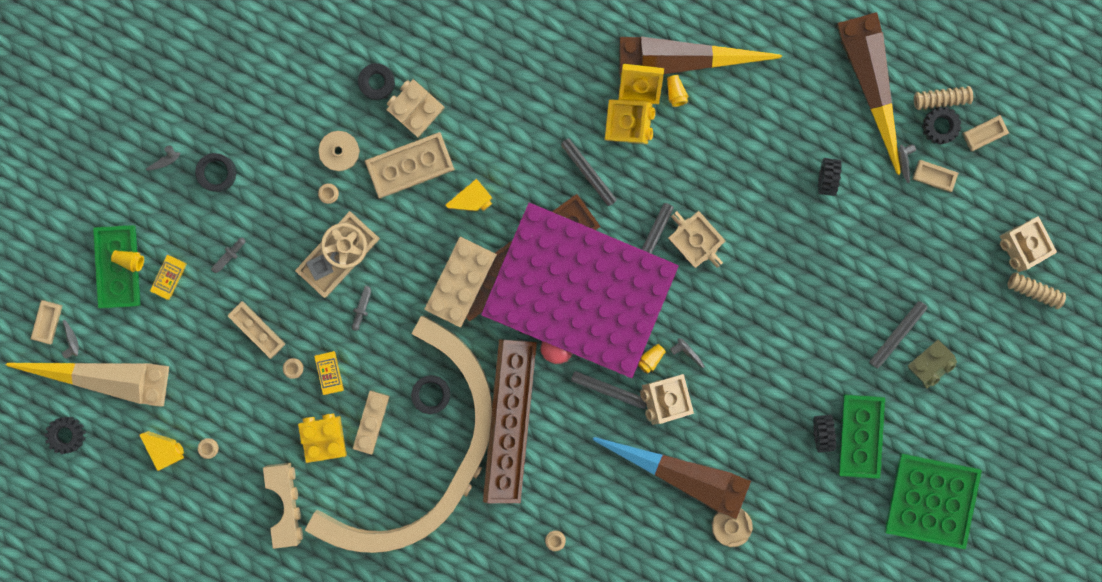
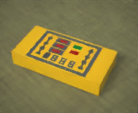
[150,255,187,300]
[314,351,344,395]

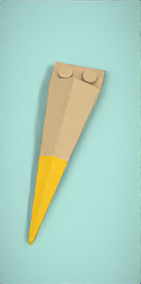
[5,363,169,406]

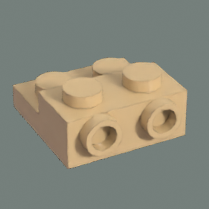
[386,79,445,138]
[1000,216,1057,272]
[640,374,694,425]

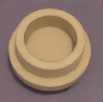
[318,184,339,204]
[283,358,303,379]
[198,438,219,459]
[545,530,566,551]

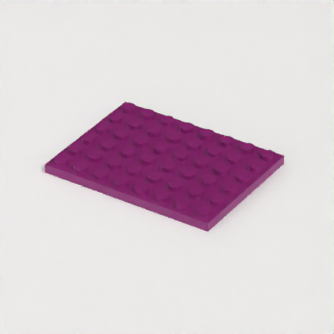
[481,203,679,378]

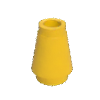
[667,75,688,107]
[111,250,144,272]
[638,344,666,374]

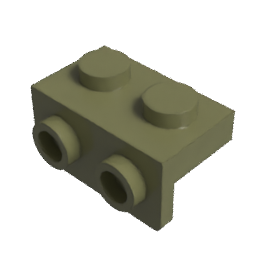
[908,340,957,389]

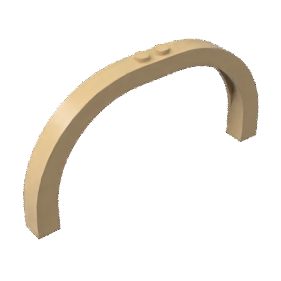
[305,316,493,553]

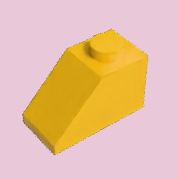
[446,179,493,211]
[140,431,184,471]

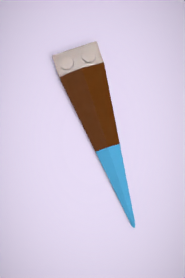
[593,437,751,520]

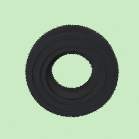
[358,63,395,100]

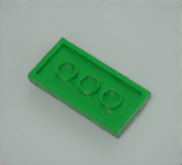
[93,225,141,308]
[838,394,885,478]

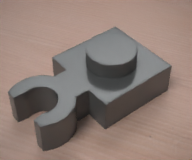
[306,252,340,281]

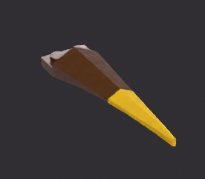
[836,12,901,175]
[619,36,782,79]

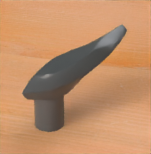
[898,144,916,183]
[146,145,181,171]
[62,320,79,359]
[670,338,705,368]

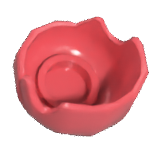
[540,341,572,364]

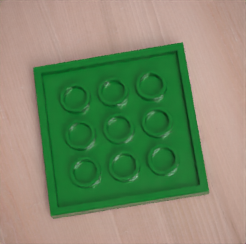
[884,453,982,549]

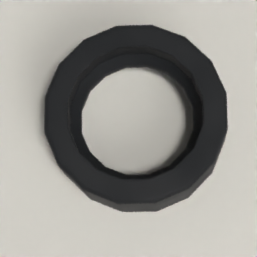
[195,153,237,192]
[411,375,450,414]

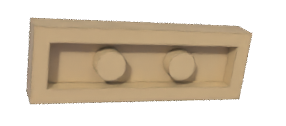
[228,301,286,359]
[353,390,390,455]

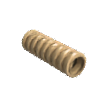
[914,86,973,110]
[1008,272,1066,309]

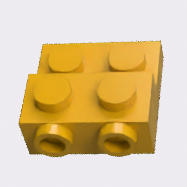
[619,64,664,104]
[605,100,655,144]
[298,413,347,463]

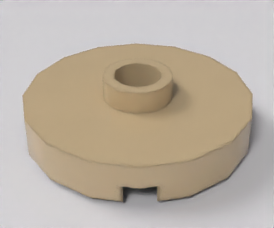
[319,131,360,172]

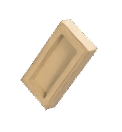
[962,115,1009,151]
[912,160,958,192]
[31,300,63,344]

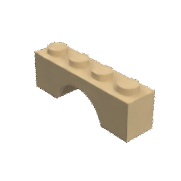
[263,463,303,549]

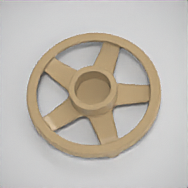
[321,223,367,269]

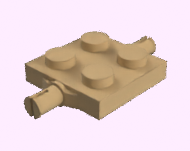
[668,211,725,268]

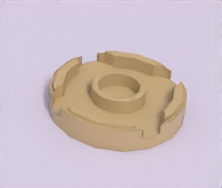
[712,508,753,547]

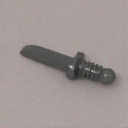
[211,237,246,273]
[352,285,371,331]

